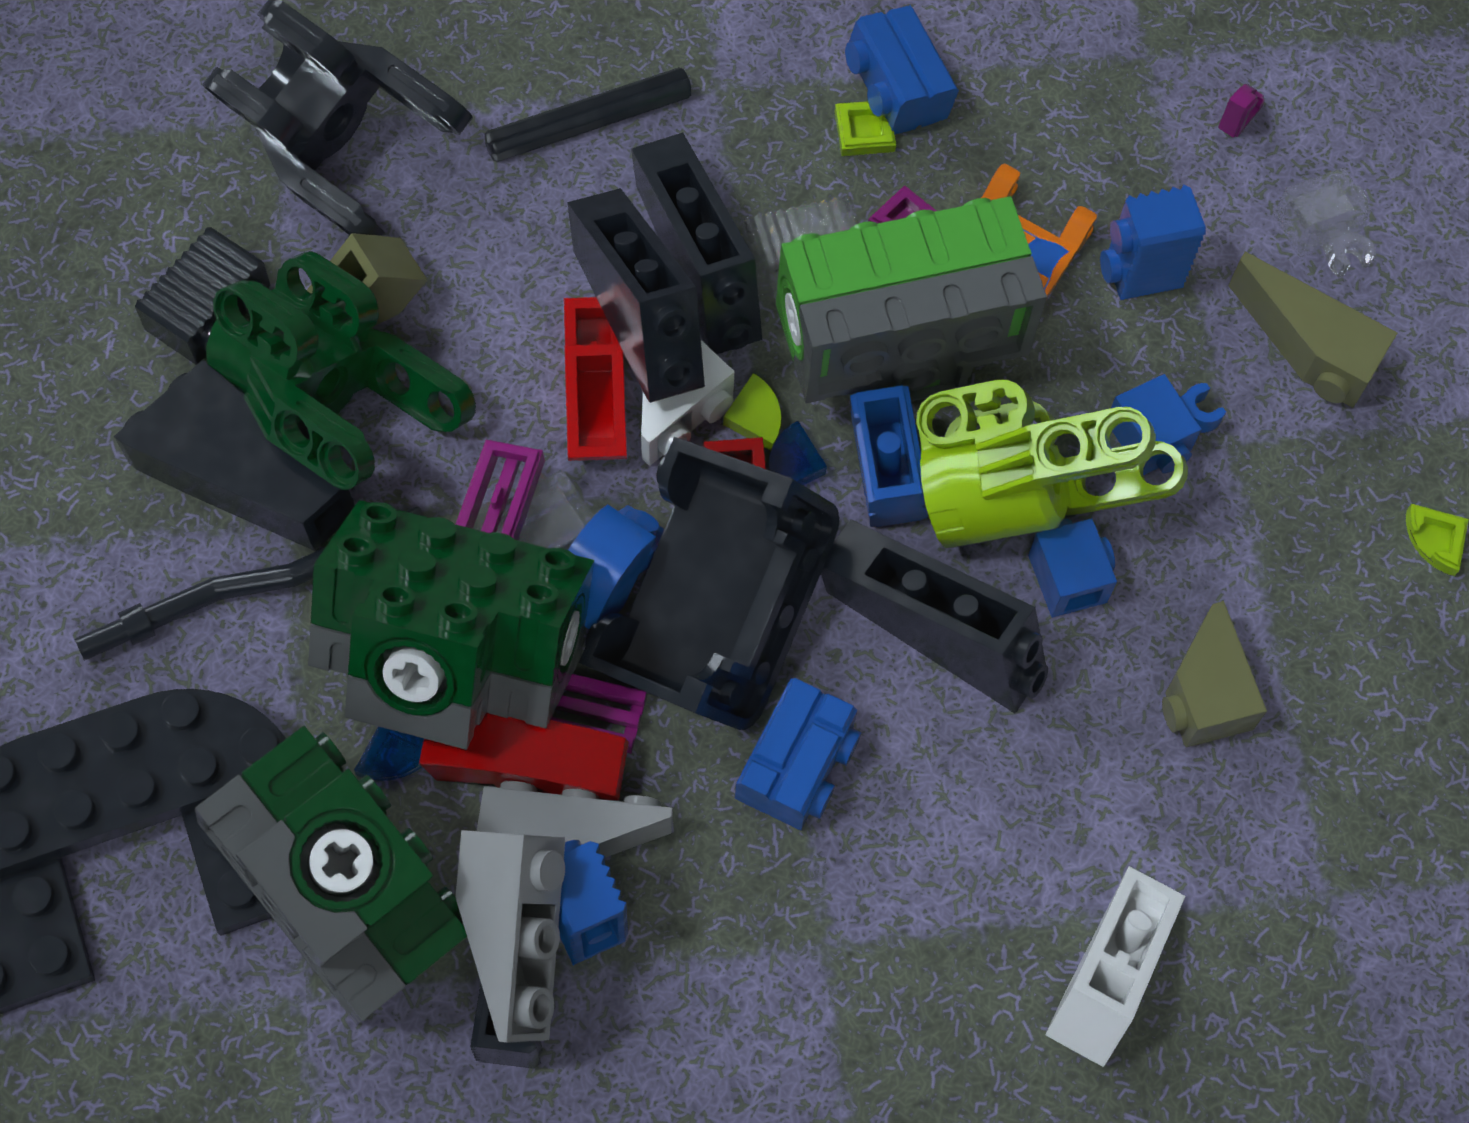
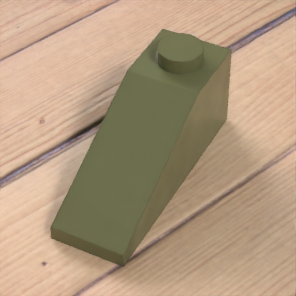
[1228,251,1398,408]

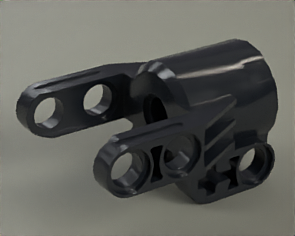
[202,0,473,236]

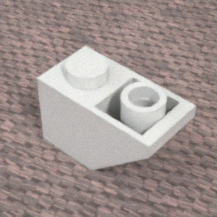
[641,340,735,466]

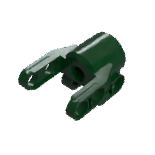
[206,251,476,489]

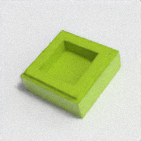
[834,101,896,156]

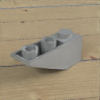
[477,781,673,858]
[456,830,565,1043]

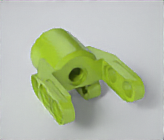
[916,380,1188,548]

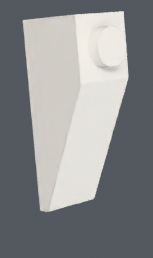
[1045,866,1185,1067]

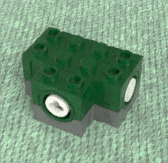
[308,500,594,750]
[195,725,467,1024]

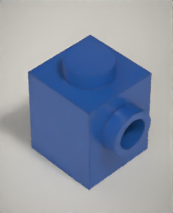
[1028,518,1117,618]

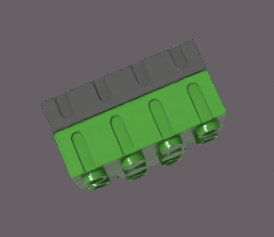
[776,196,1047,404]

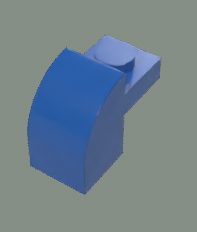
[568,504,664,629]

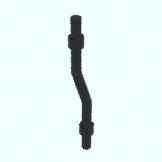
[74,506,425,661]

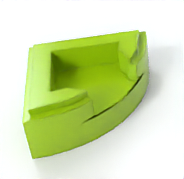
[723,373,781,452]
[1406,504,1469,577]

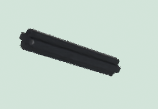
[485,67,691,162]

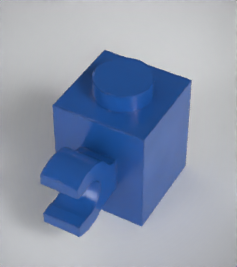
[1111,374,1226,475]

